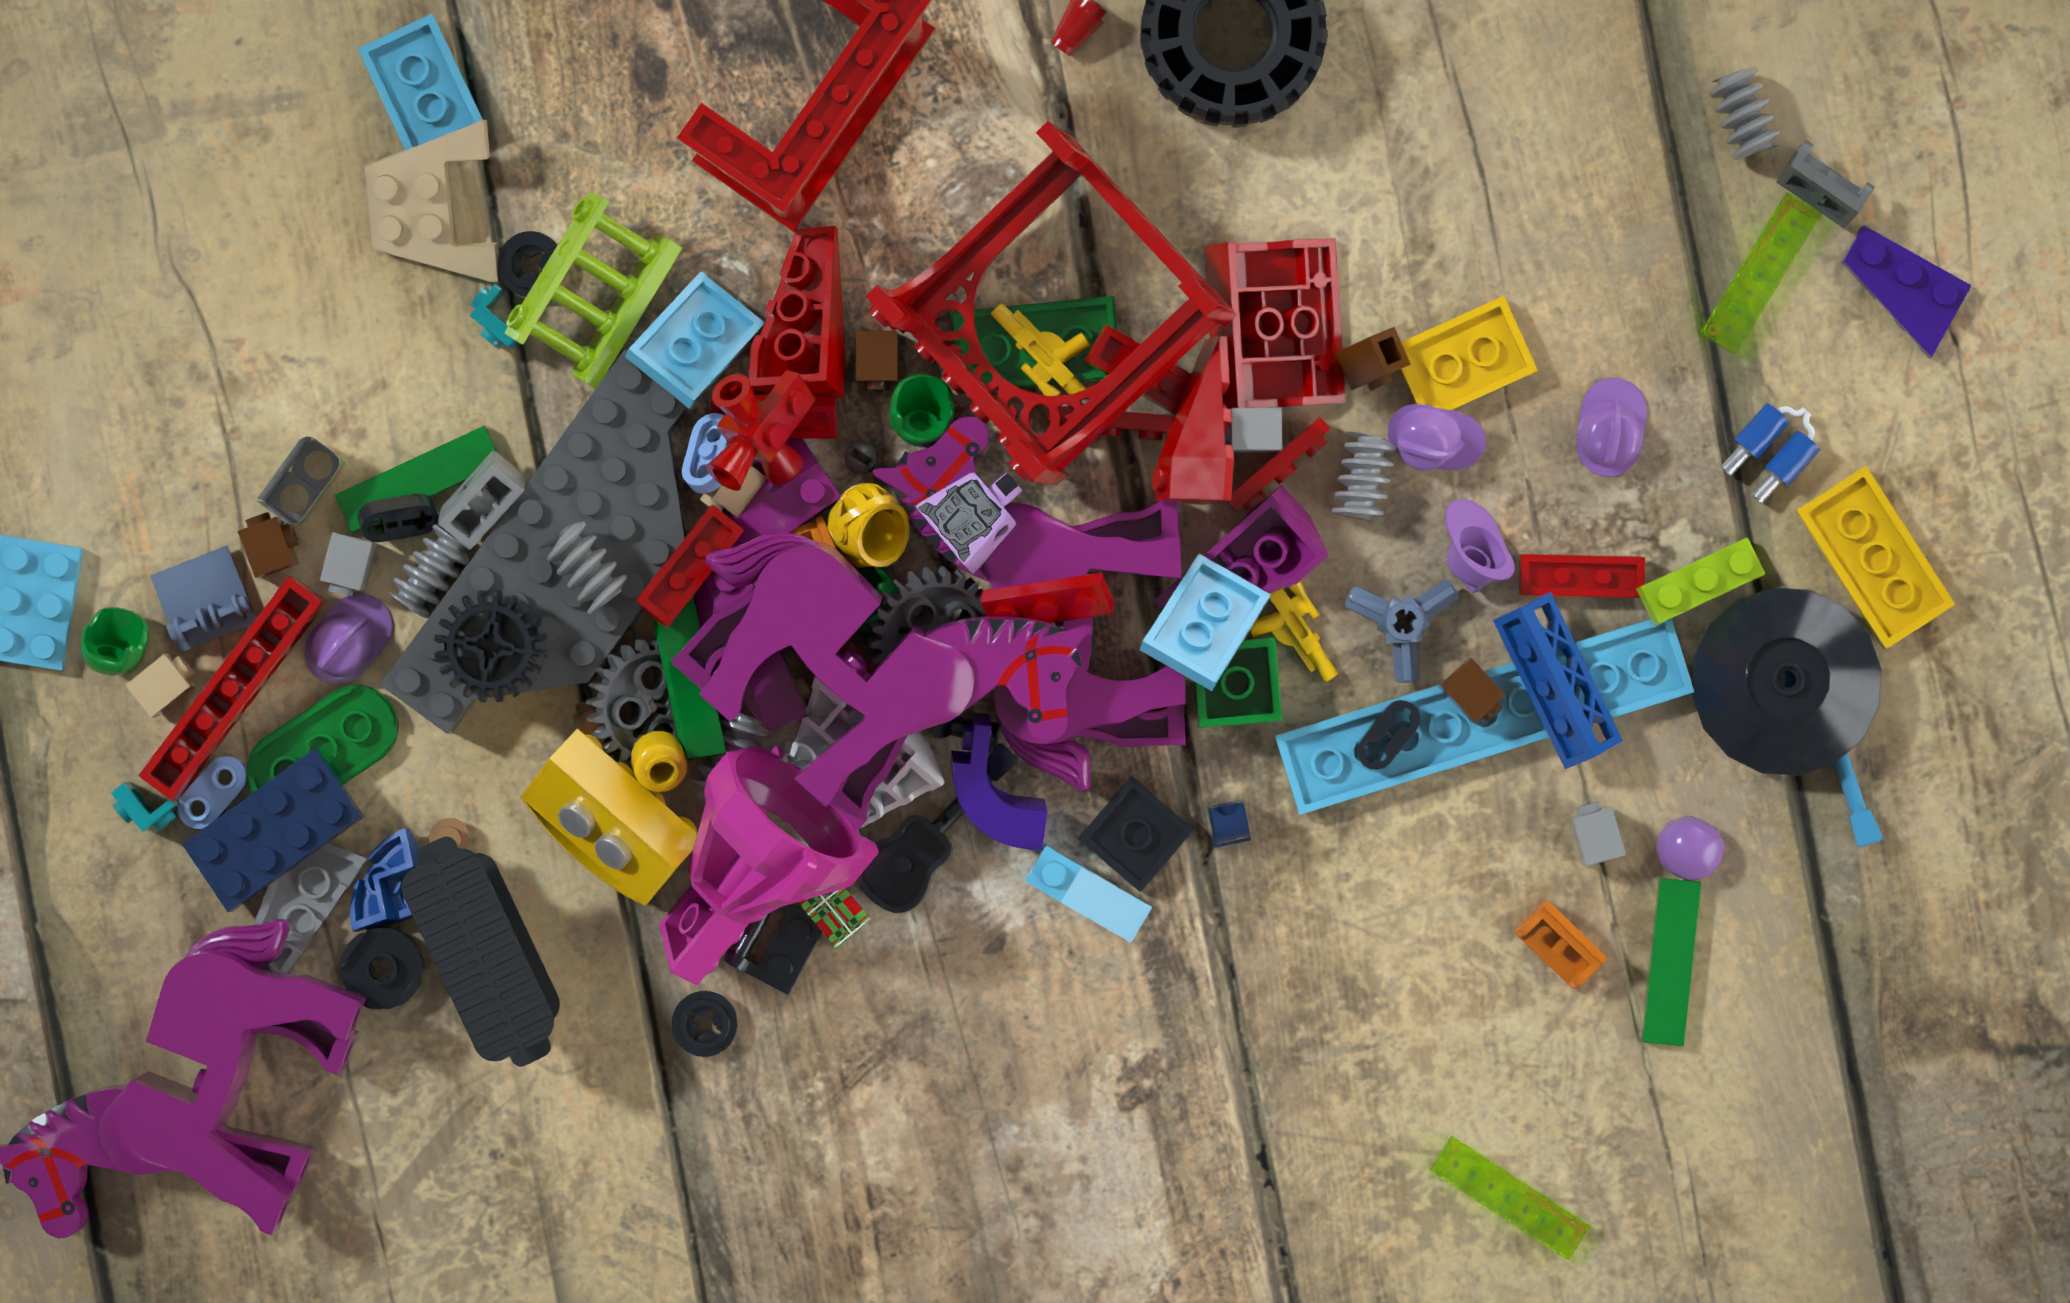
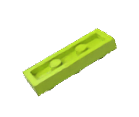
[1636,537,1765,627]

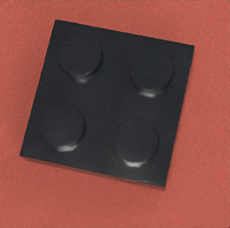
[1078,776,1194,892]

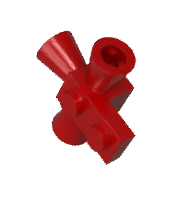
[706,370,816,491]

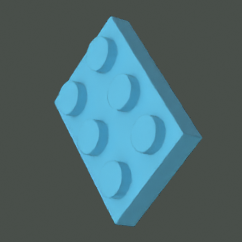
[357,14,483,149]
[625,272,765,409]
[0,535,84,670]
[1139,554,1271,691]

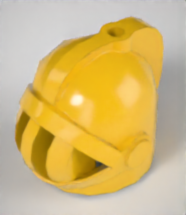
[828,483,910,568]

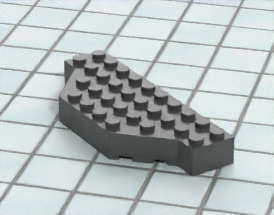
[380,349,689,734]

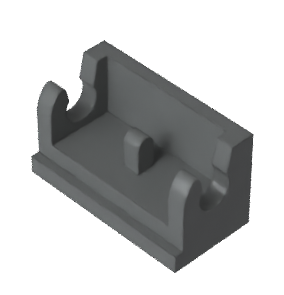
[1776,140,1875,228]

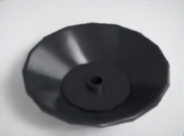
[1691,587,1882,776]

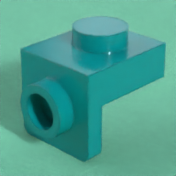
[469,284,518,350]
[111,782,178,832]

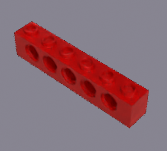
[138,576,328,801]

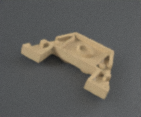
[364,120,501,282]

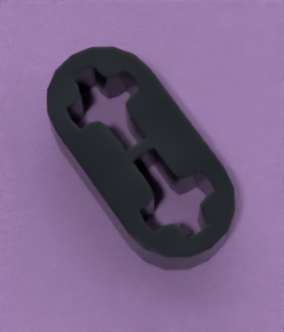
[357,494,439,542]
[1356,700,1420,770]

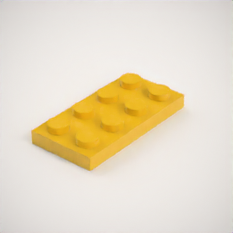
[1794,466,1956,649]

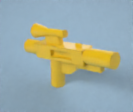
[990,303,1090,396]
[1250,581,1339,683]

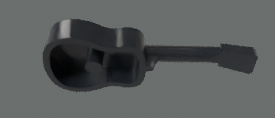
[857,743,1018,913]

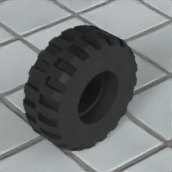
[1140,0,1328,128]

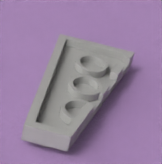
[253,843,368,975]

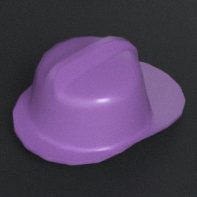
[1576,378,1647,477]
[1388,404,1486,471]
[1444,499,1515,593]
[304,593,393,685]

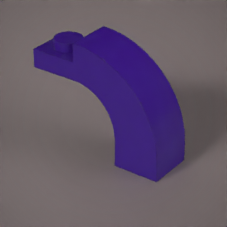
[950,712,1048,851]

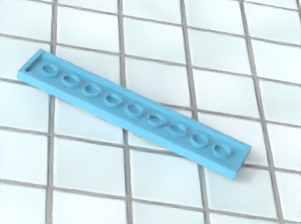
[1275,619,1694,815]

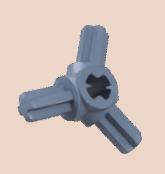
[1345,579,1459,683]

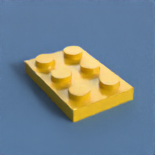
[1400,296,1538,411]

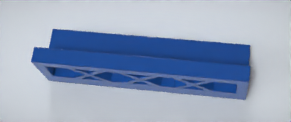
[1493,592,1623,769]

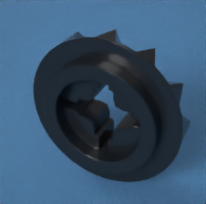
[498,231,557,297]
[671,990,738,1057]

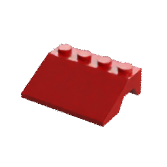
[1204,238,1346,409]

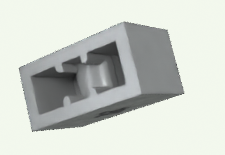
[1225,408,1282,453]
[438,450,525,550]

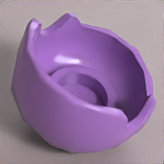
[1656,816,1725,881]

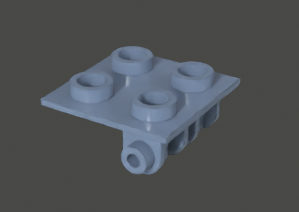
[150,545,256,653]

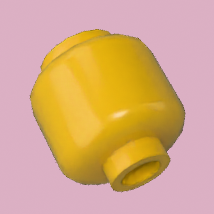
[631,731,687,792]

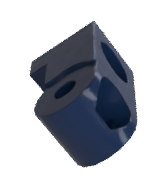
[1207,799,1251,848]

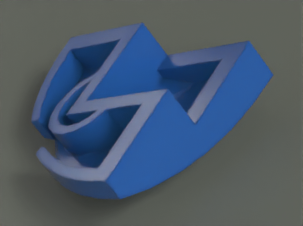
[350,828,420,932]

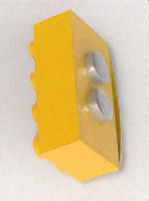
[520,729,697,906]

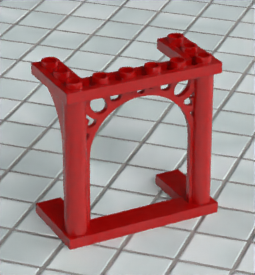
[677,0,936,233]
[865,121,1237,486]

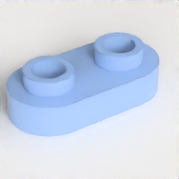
[682,413,729,494]
[178,756,247,829]

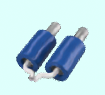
[1721,403,1820,504]

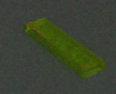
[1699,192,1822,355]
[1429,1135,1591,1261]

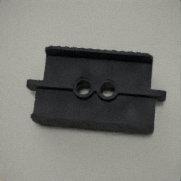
[401,836,560,1067]

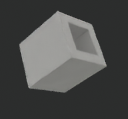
[320,532,377,597]
[1568,801,1626,867]

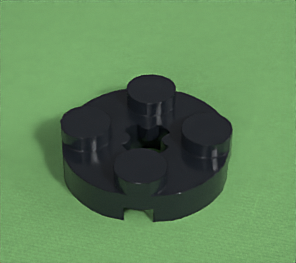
[340,927,425,1010]

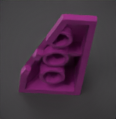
[721,438,841,548]
[1154,484,1329,610]
[693,571,808,732]

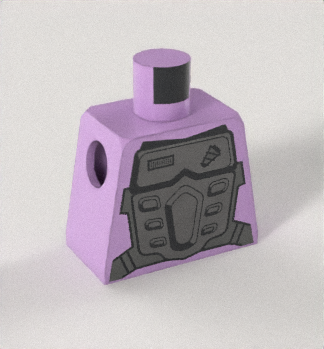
[915,472,1022,574]

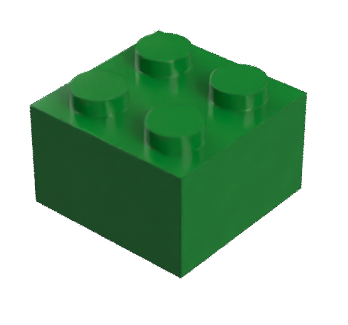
[1194,638,1283,728]

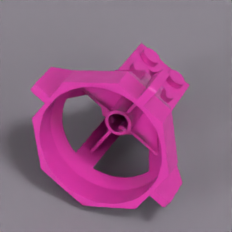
[659,746,879,985]

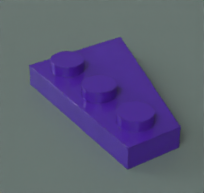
[1841,225,1972,358]

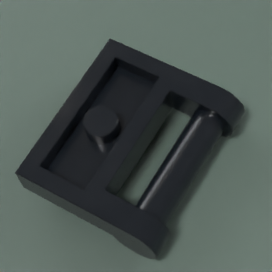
[723,903,822,995]

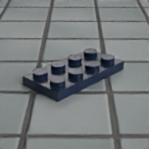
[182,749,365,912]

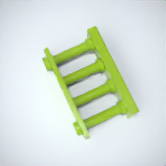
[504,191,683,389]

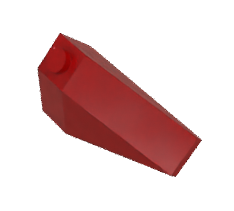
[749,226,846,398]
[1152,336,1234,505]

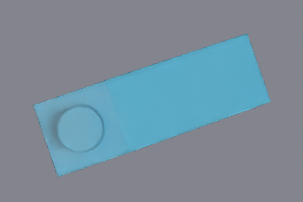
[1025,844,1152,942]

